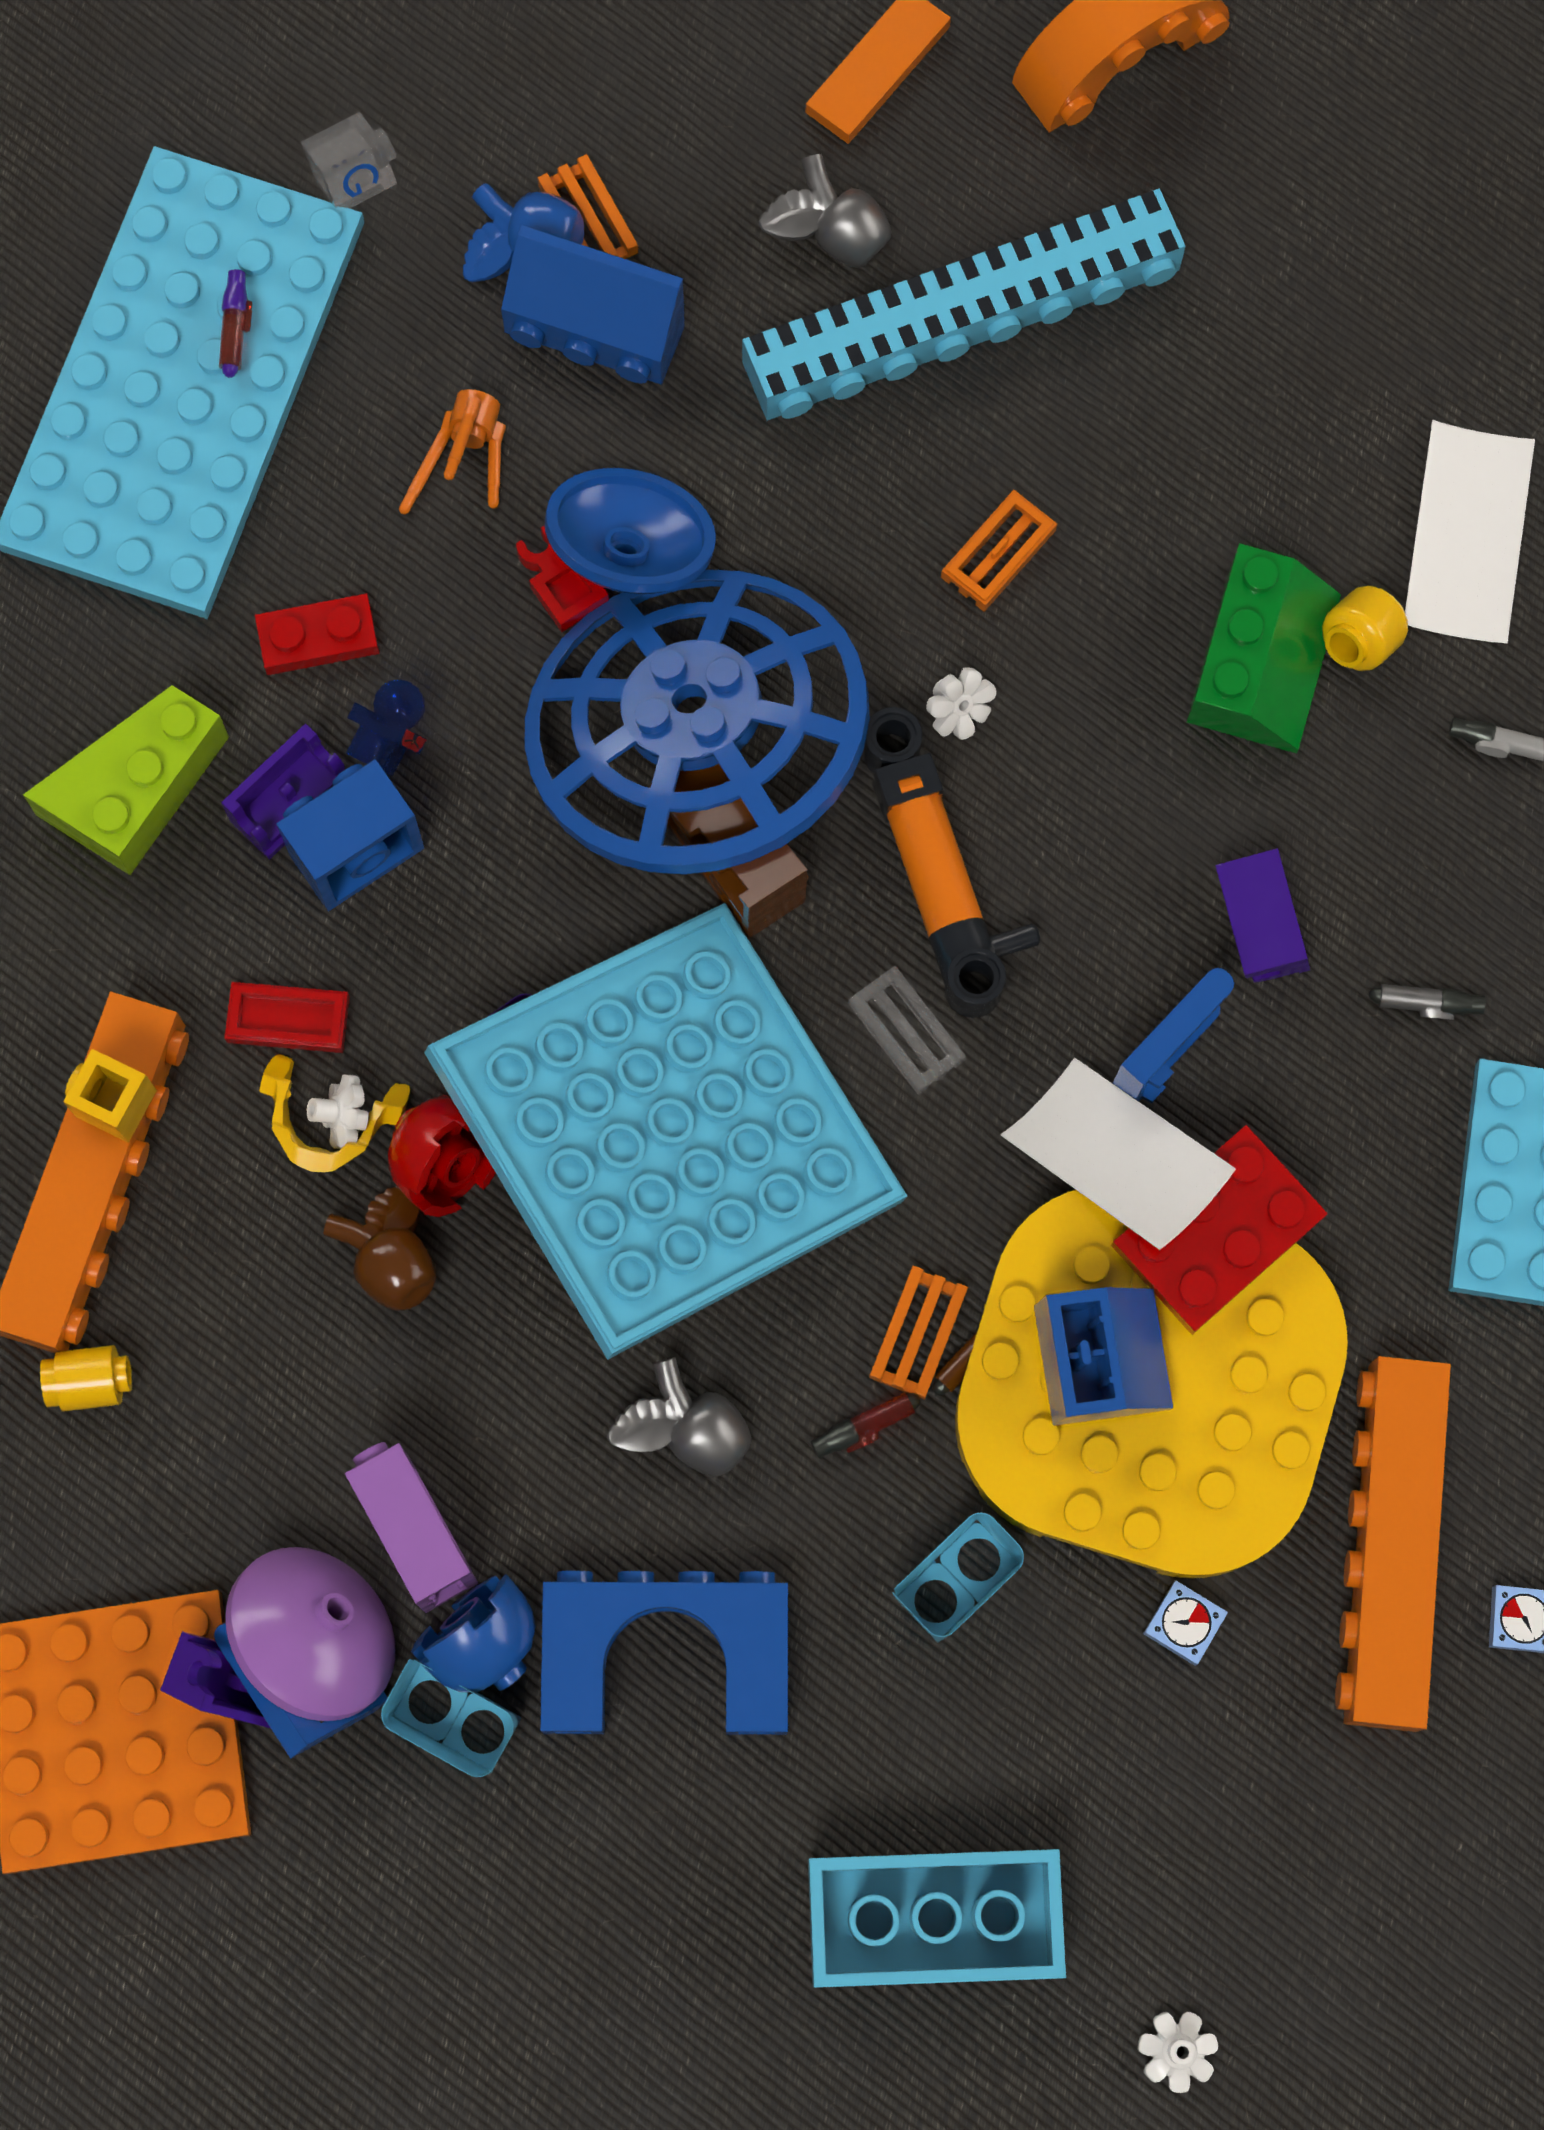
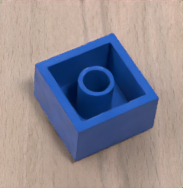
[276,759,425,912]

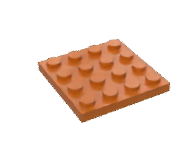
[0,1590,251,1874]

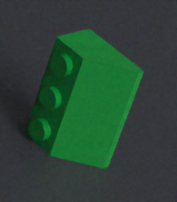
[1186,543,1341,754]

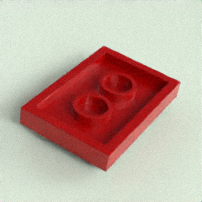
[1111,1125,1328,1335]

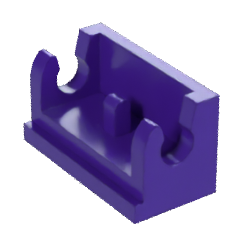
[221,723,345,860]
[1215,848,1310,983]
[160,1631,270,1728]

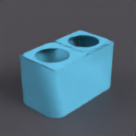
[892,1513,1024,1643]
[381,1659,522,1777]

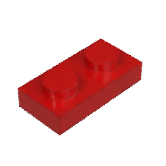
[255,593,379,675]

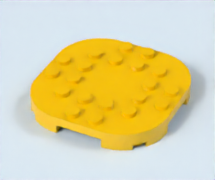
[955,1190,1348,1578]

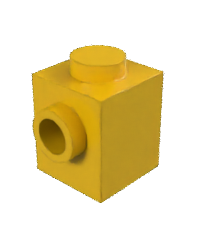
[63,1049,157,1143]

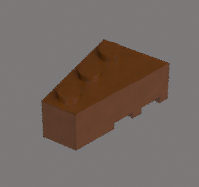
[650,764,809,939]

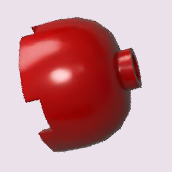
[388,1095,496,1217]

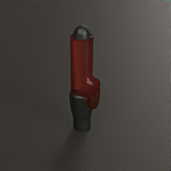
[810,1392,921,1458]

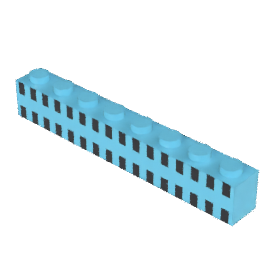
[742,188,1186,421]

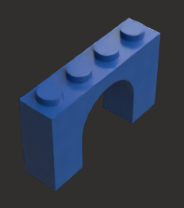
[540,1571,788,1735]

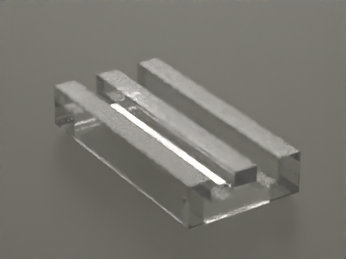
[848,966,966,1095]

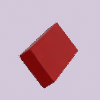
[224,982,350,1053]

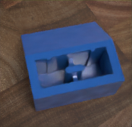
[1034,1287,1173,1426]

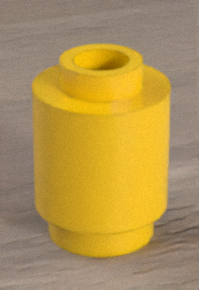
[40,1345,132,1412]

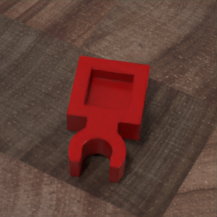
[516,525,609,632]

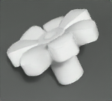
[926,667,996,740]
[307,1074,369,1149]
[1138,2012,1218,2093]

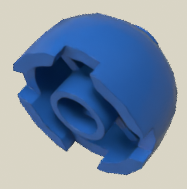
[411,1574,536,1692]

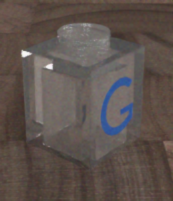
[301,112,397,212]

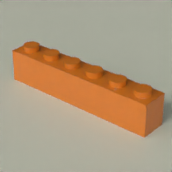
[0,991,189,1353]
[1335,1356,1451,1732]

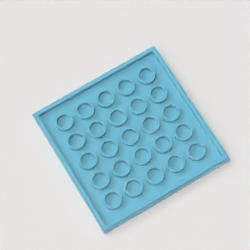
[425,903,907,1360]

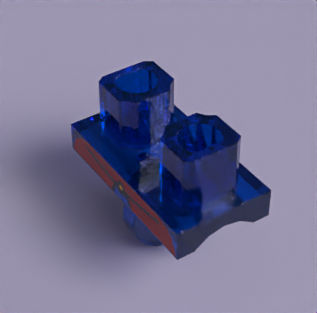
[346,679,427,776]

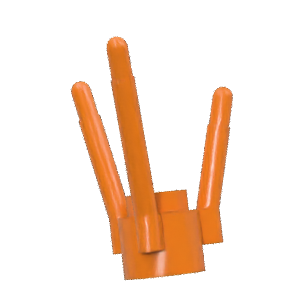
[399,389,506,515]

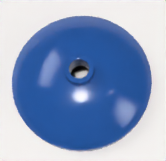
[545,468,716,594]

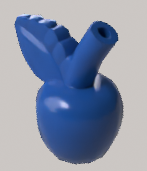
[463,184,584,282]

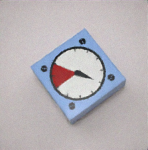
[1143,1580,1228,1666]
[1489,1585,1544,1653]

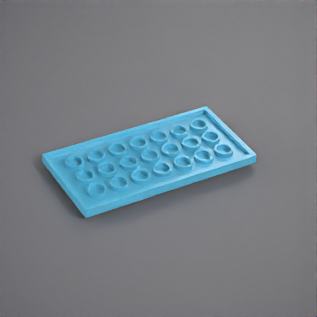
[0,146,365,619]

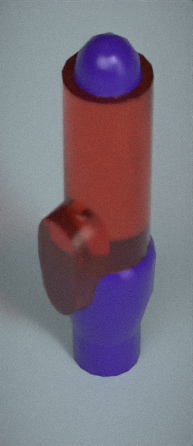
[219,269,252,378]

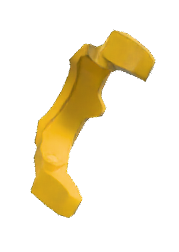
[259,1054,410,1173]

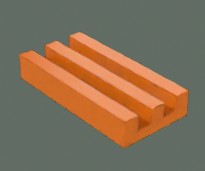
[537,154,638,259]
[941,489,1057,612]
[869,1266,968,1400]

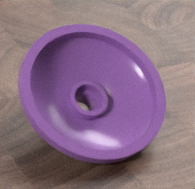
[226,1547,396,1721]

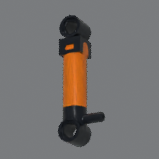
[863,707,1040,1018]

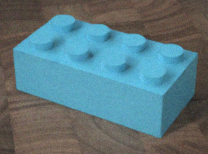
[808,1849,1066,1988]

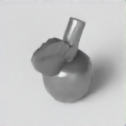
[759,154,892,268]
[607,1357,751,1477]

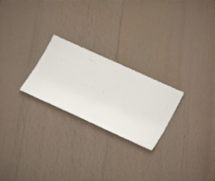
[1405,420,1535,644]
[1000,1057,1236,1250]

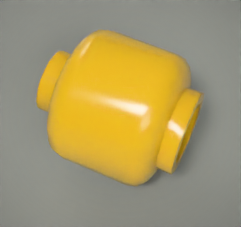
[1322,586,1408,671]

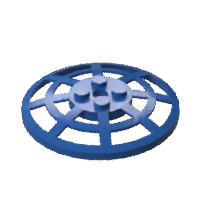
[525,570,870,874]

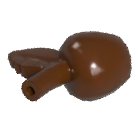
[323,1185,437,1311]

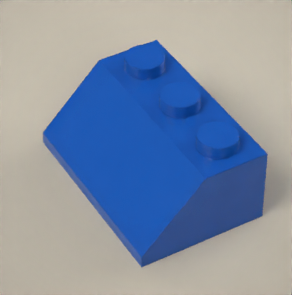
[501,225,685,385]

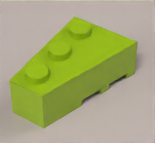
[23,685,229,875]

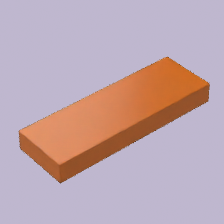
[805,0,951,144]

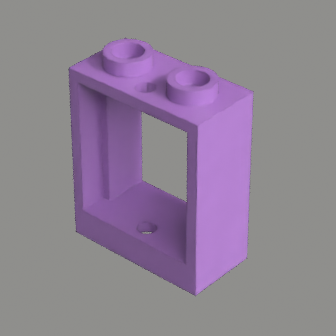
[345,1442,478,1613]

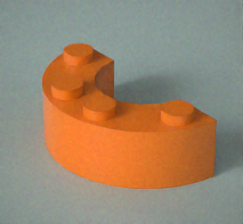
[1012,0,1230,133]

